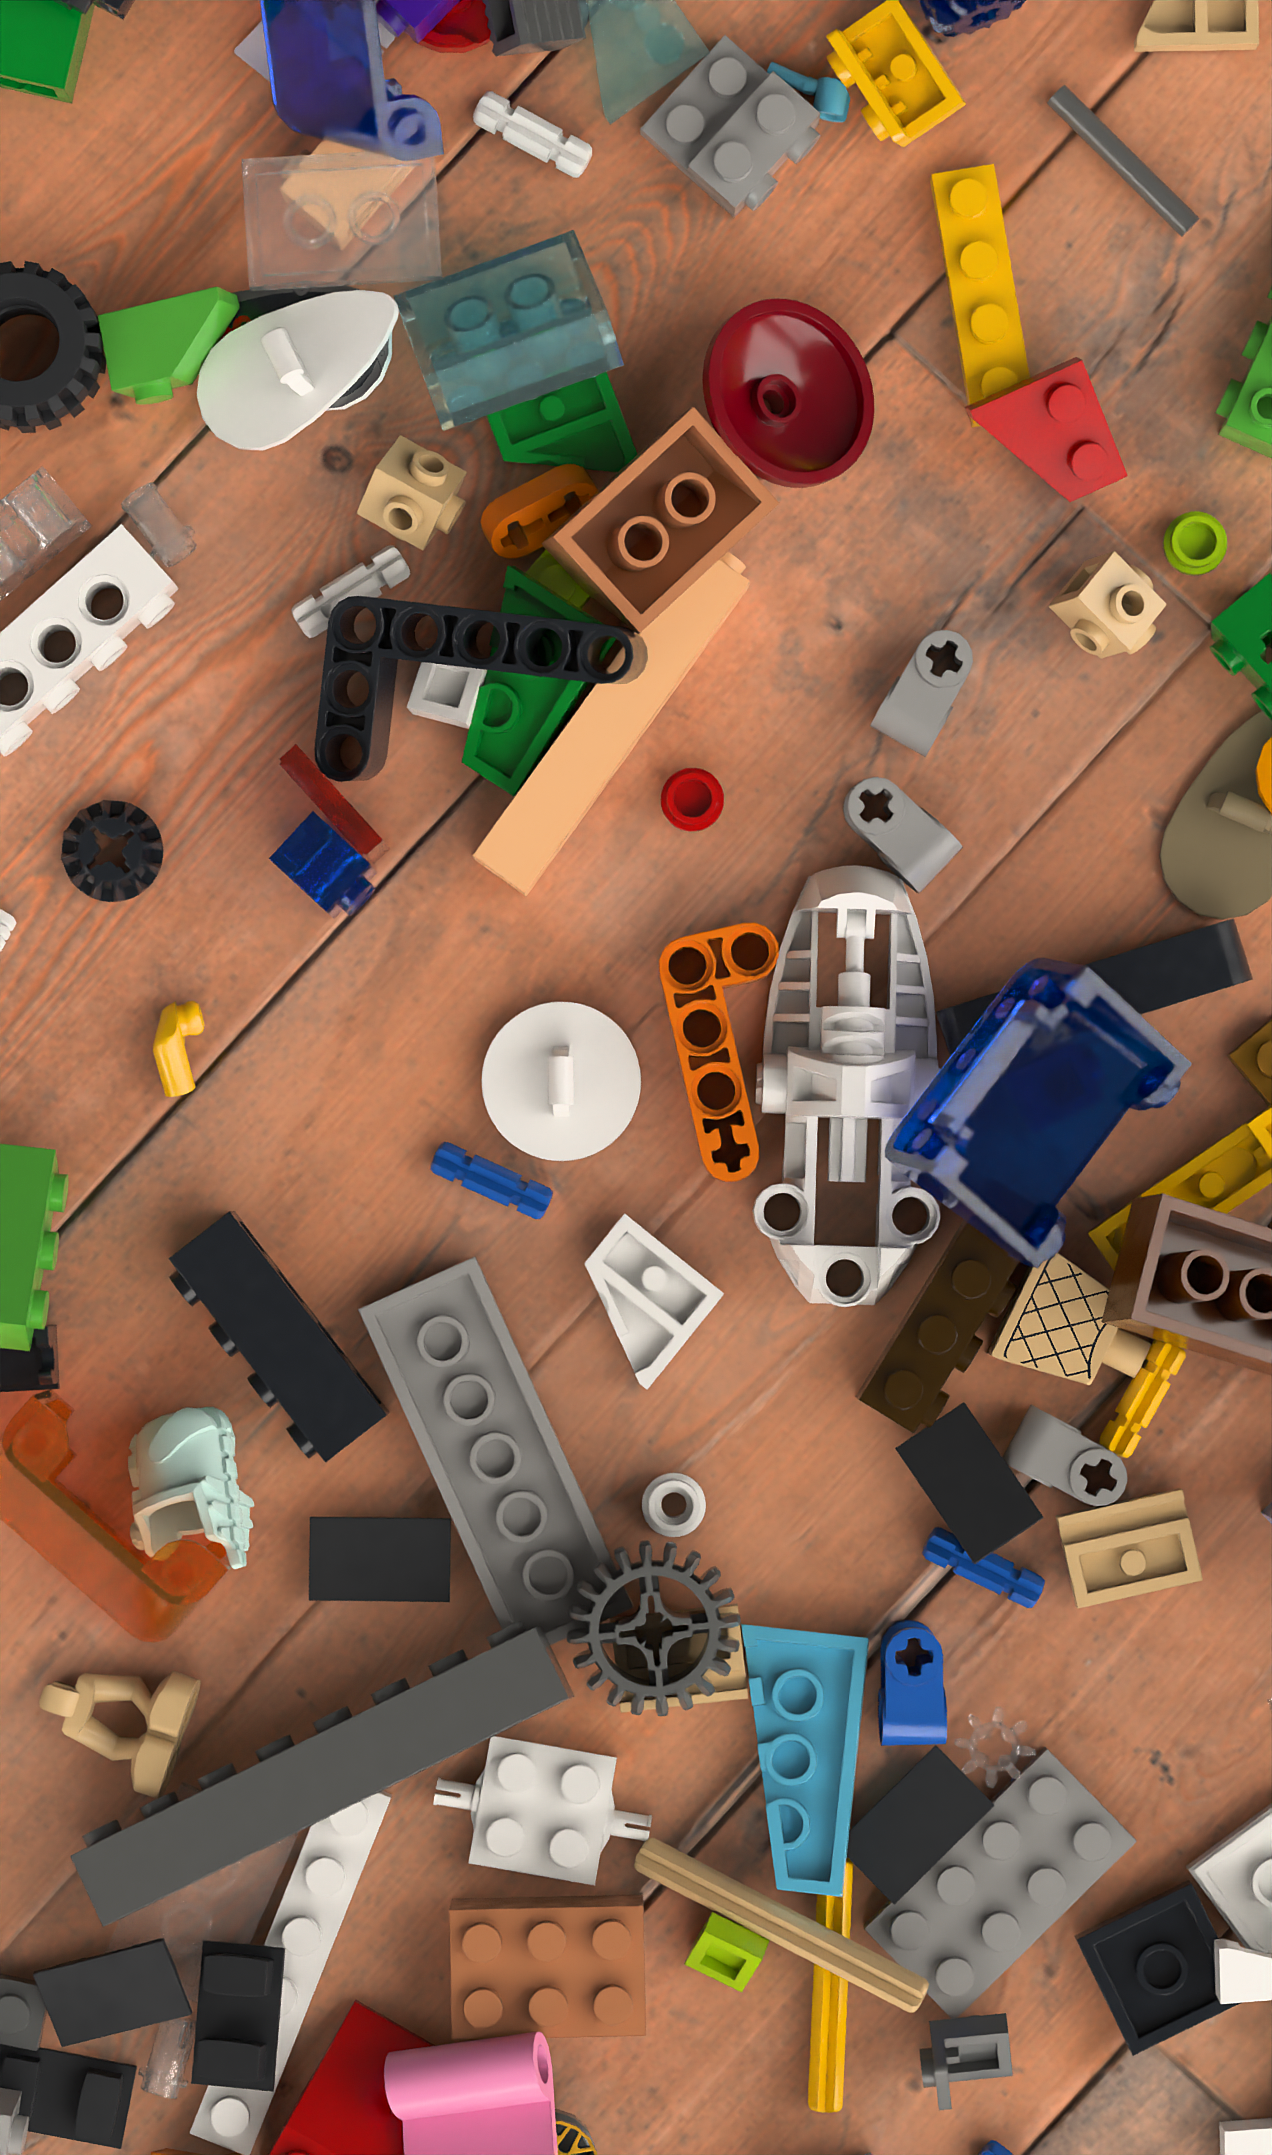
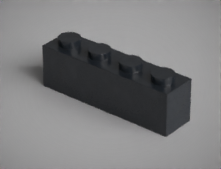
[168,1211,390,1463]

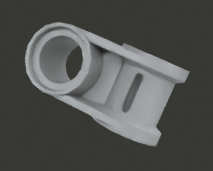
[870,630,973,757]
[843,777,963,894]
[1003,1405,1128,1506]

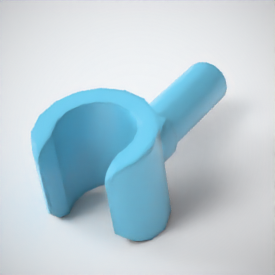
[767,62,850,123]

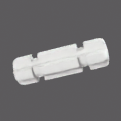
[473,91,592,178]
[291,545,410,638]

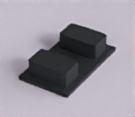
[895,1402,1044,1565]
[309,1517,451,1602]
[847,1745,995,1905]
[33,1938,192,2047]
[191,1940,285,2092]
[0,2044,137,2149]

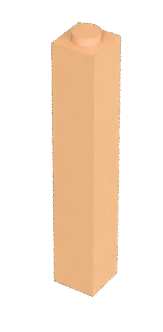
[473,552,749,896]

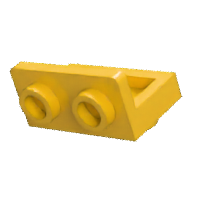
[826,0,966,148]

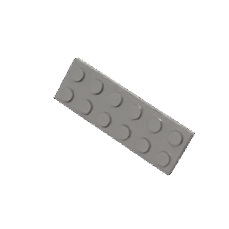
[358,1256,633,1645]

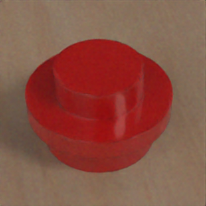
[661,768,724,832]

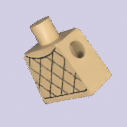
[987,1245,1150,1385]

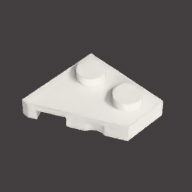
[584,1213,724,1389]

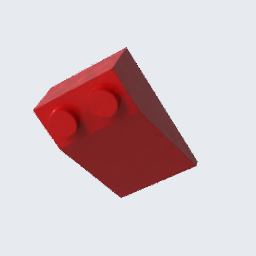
[267,1999,435,2155]

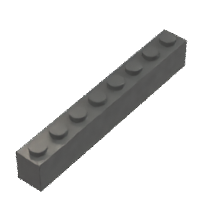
[70,1621,574,1927]

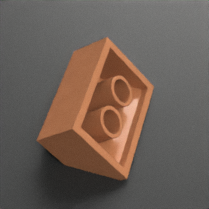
[541,407,779,634]

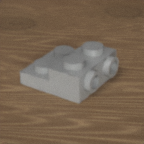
[640,35,821,218]

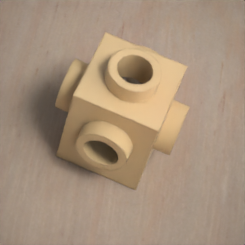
[356,435,467,550]
[1048,551,1167,659]

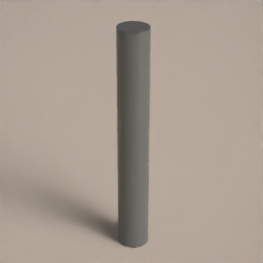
[1047,85,1200,237]

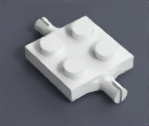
[433,1736,652,1886]

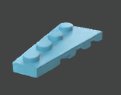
[741,1624,869,1897]

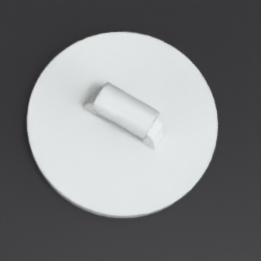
[482,1002,641,1161]

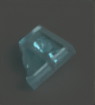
[586,0,710,125]

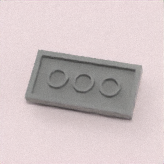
[863,1747,1137,2019]

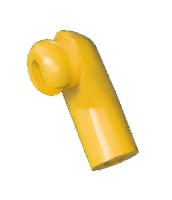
[153,1000,205,1097]

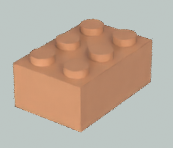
[449,1895,646,2040]

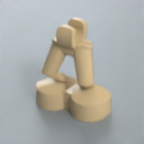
[39,1671,201,1799]

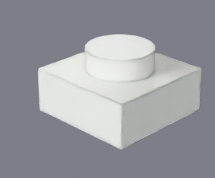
[407,648,487,729]

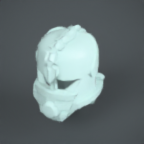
[128,1407,254,1569]

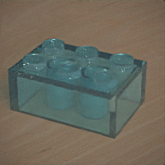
[393,230,624,431]

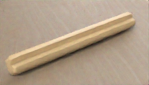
[634,1838,929,2012]

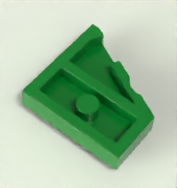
[481,355,637,473]

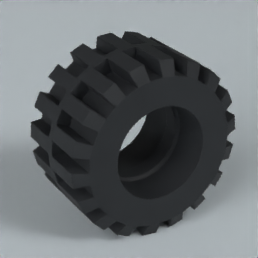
[0,261,106,433]

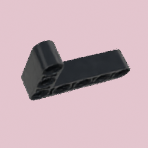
[314,596,648,782]

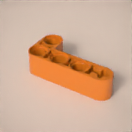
[659,922,779,1182]

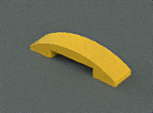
[1088,1105,1272,1271]

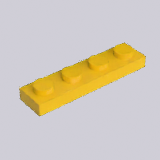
[930,164,1030,428]

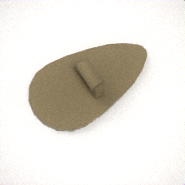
[1159,711,1272,920]

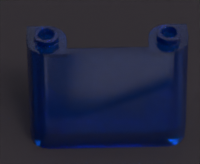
[259,0,444,161]
[884,958,1192,1269]

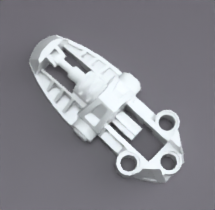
[752,865,944,1307]

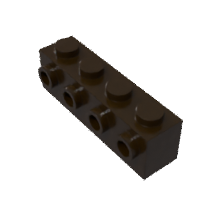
[855,1180,1050,1433]

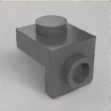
[919,2013,1013,2111]

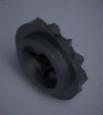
[61,800,164,902]

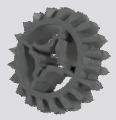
[567,1540,741,1716]

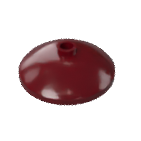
[702,298,875,488]

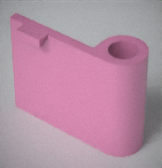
[384,2032,558,2155]

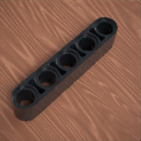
[936,919,1253,1073]

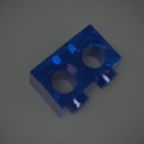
[269,811,377,919]

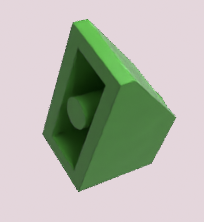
[98,287,240,405]

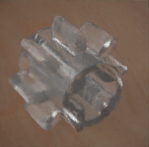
[954,1707,1036,1788]

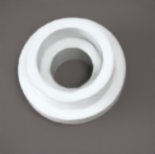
[642,1473,706,1537]

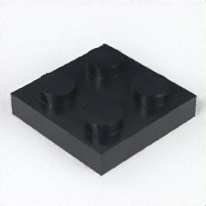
[1074,1880,1242,2056]

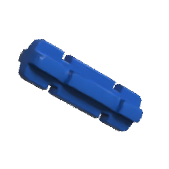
[430,1142,553,1219]
[922,1527,1045,1608]

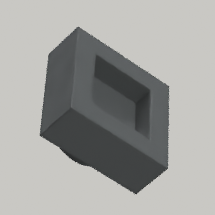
[0,1974,47,2051]

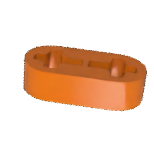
[480,464,598,558]

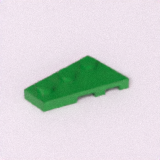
[461,565,616,797]

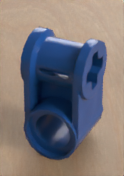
[878,1619,947,1746]

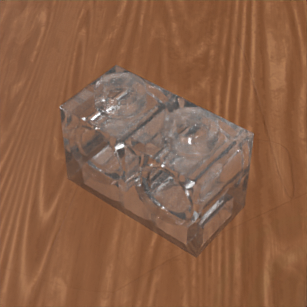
[0,466,92,601]

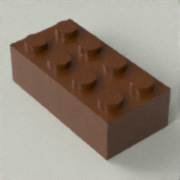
[1101,1193,1272,1376]

